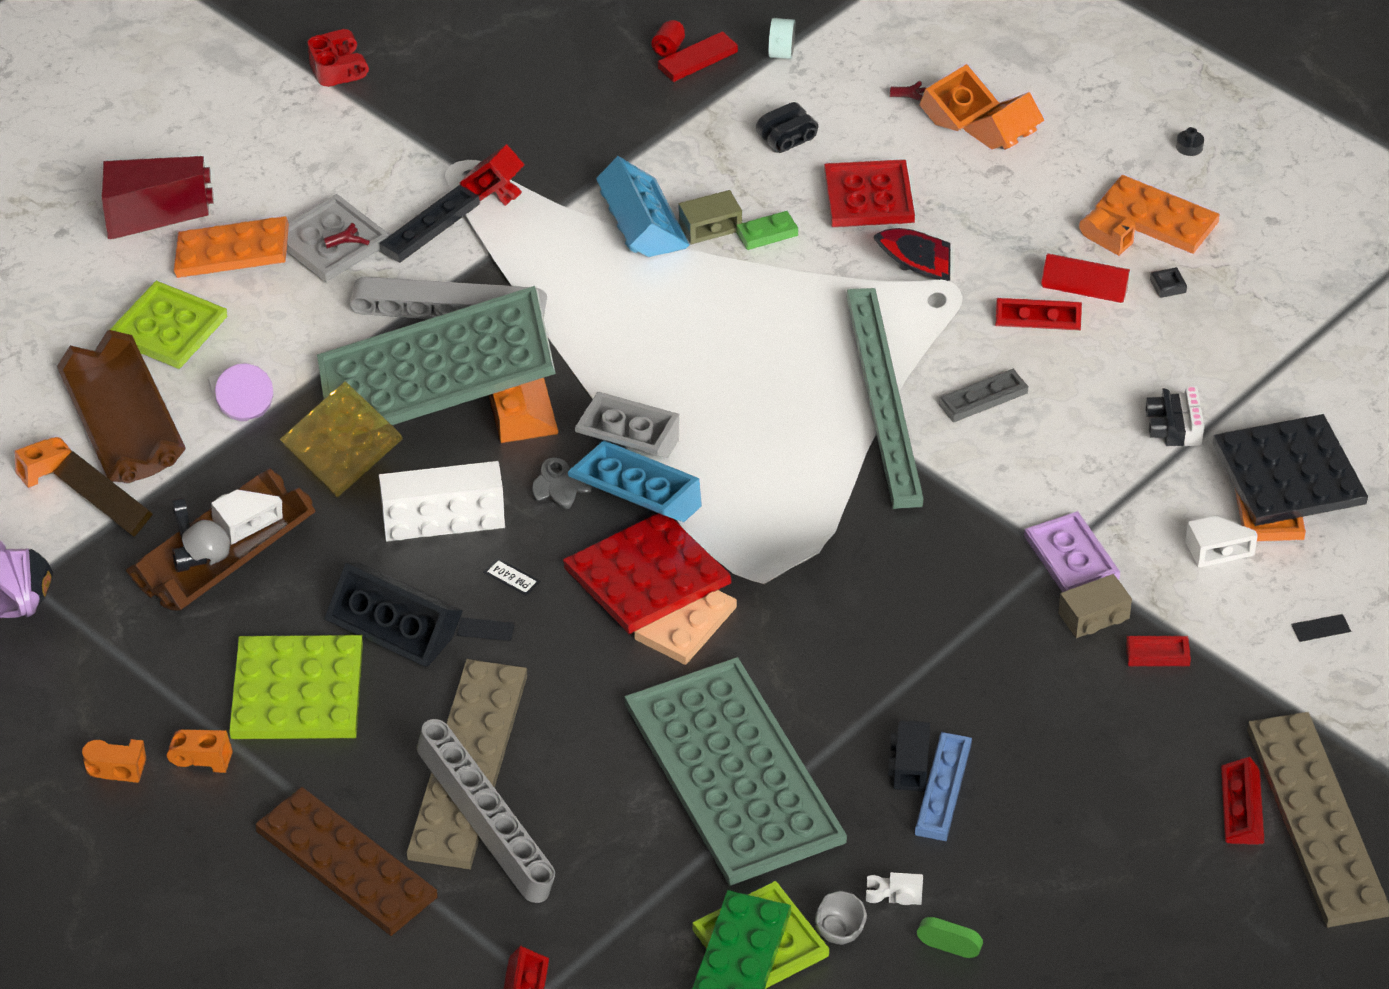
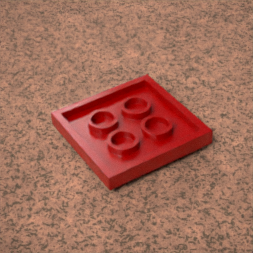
[824,159,915,227]

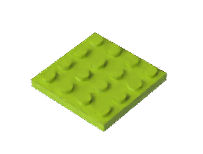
[230,635,363,739]

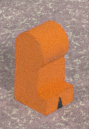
[1079,208,1136,256]
[15,437,72,488]
[167,730,233,773]
[82,739,146,783]

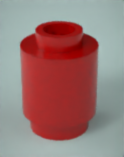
[651,20,685,57]

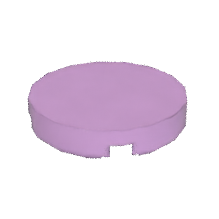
[215,364,273,421]

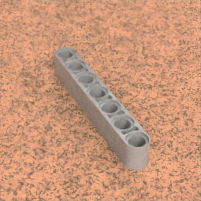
[350,277,547,319]
[417,719,555,903]

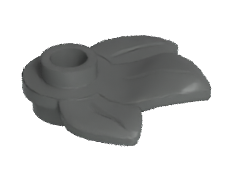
[532,457,592,510]

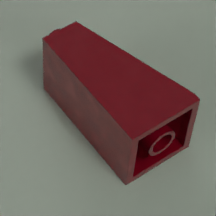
[102,156,214,239]

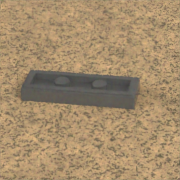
[939,368,1029,423]

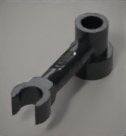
[172,498,207,573]

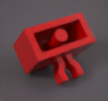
[459,144,524,206]

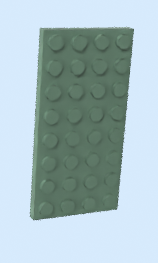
[317,286,556,444]
[624,657,847,886]

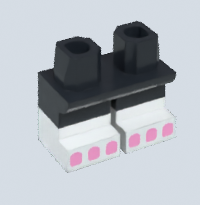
[1145,386,1204,446]

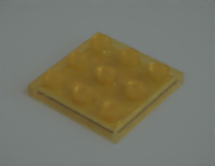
[280,381,403,498]

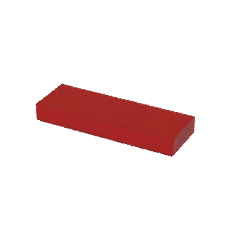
[658,31,738,82]

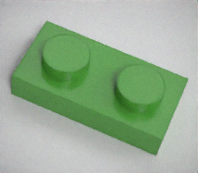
[736,211,798,250]

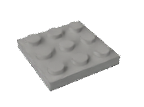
[287,194,390,282]

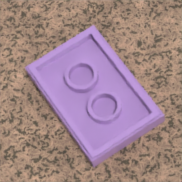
[1024,511,1120,592]

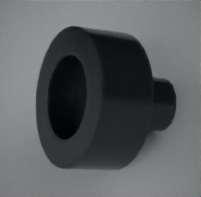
[1176,127,1204,156]

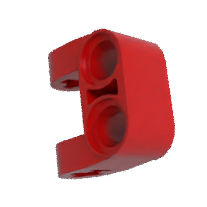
[308,29,369,87]

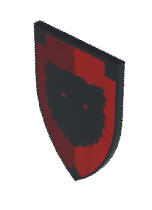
[873,228,951,281]

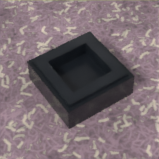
[1150,267,1187,298]

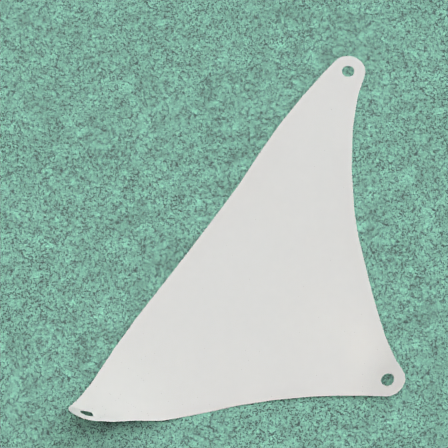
[445,160,963,584]

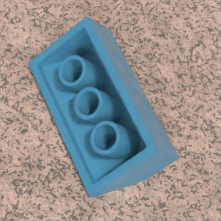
[596,156,690,257]
[568,440,702,522]

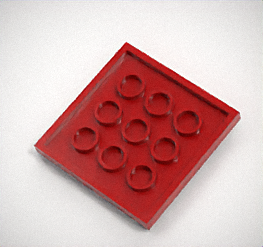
[563,513,731,634]

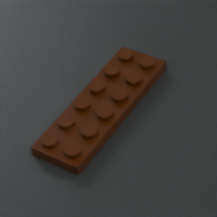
[255,787,438,936]

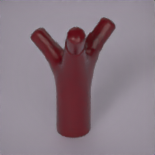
[890,81,926,102]
[323,223,370,249]

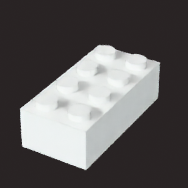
[379,461,505,541]

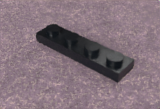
[379,185,480,263]

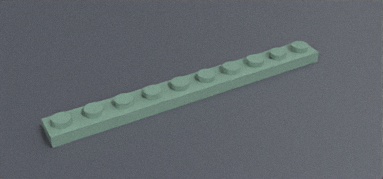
[846,288,923,509]

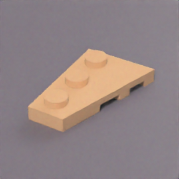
[635,590,737,665]

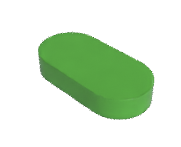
[917,917,983,958]

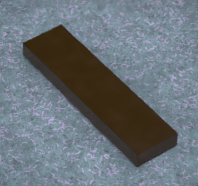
[54,451,153,537]

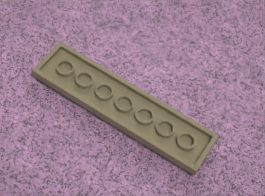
[407,659,527,870]
[1247,712,1389,928]

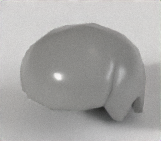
[182,520,230,565]
[814,891,867,945]

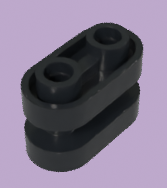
[756,102,819,153]

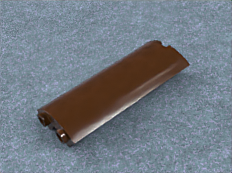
[57,330,186,483]
[125,468,316,611]

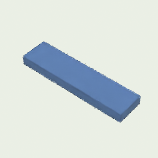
[915,732,972,841]

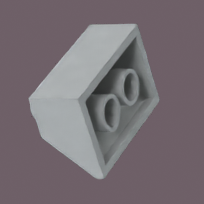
[575,392,680,458]

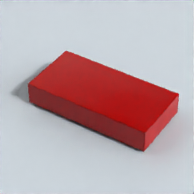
[1126,636,1191,666]

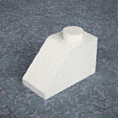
[211,490,283,545]
[1185,516,1258,568]

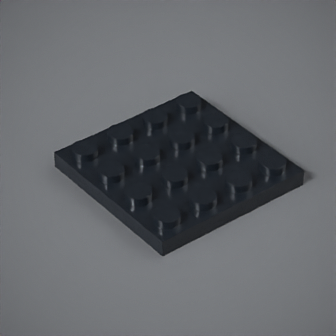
[1212,414,1368,526]

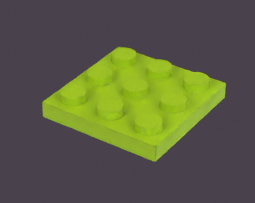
[110,280,228,369]
[693,881,829,989]

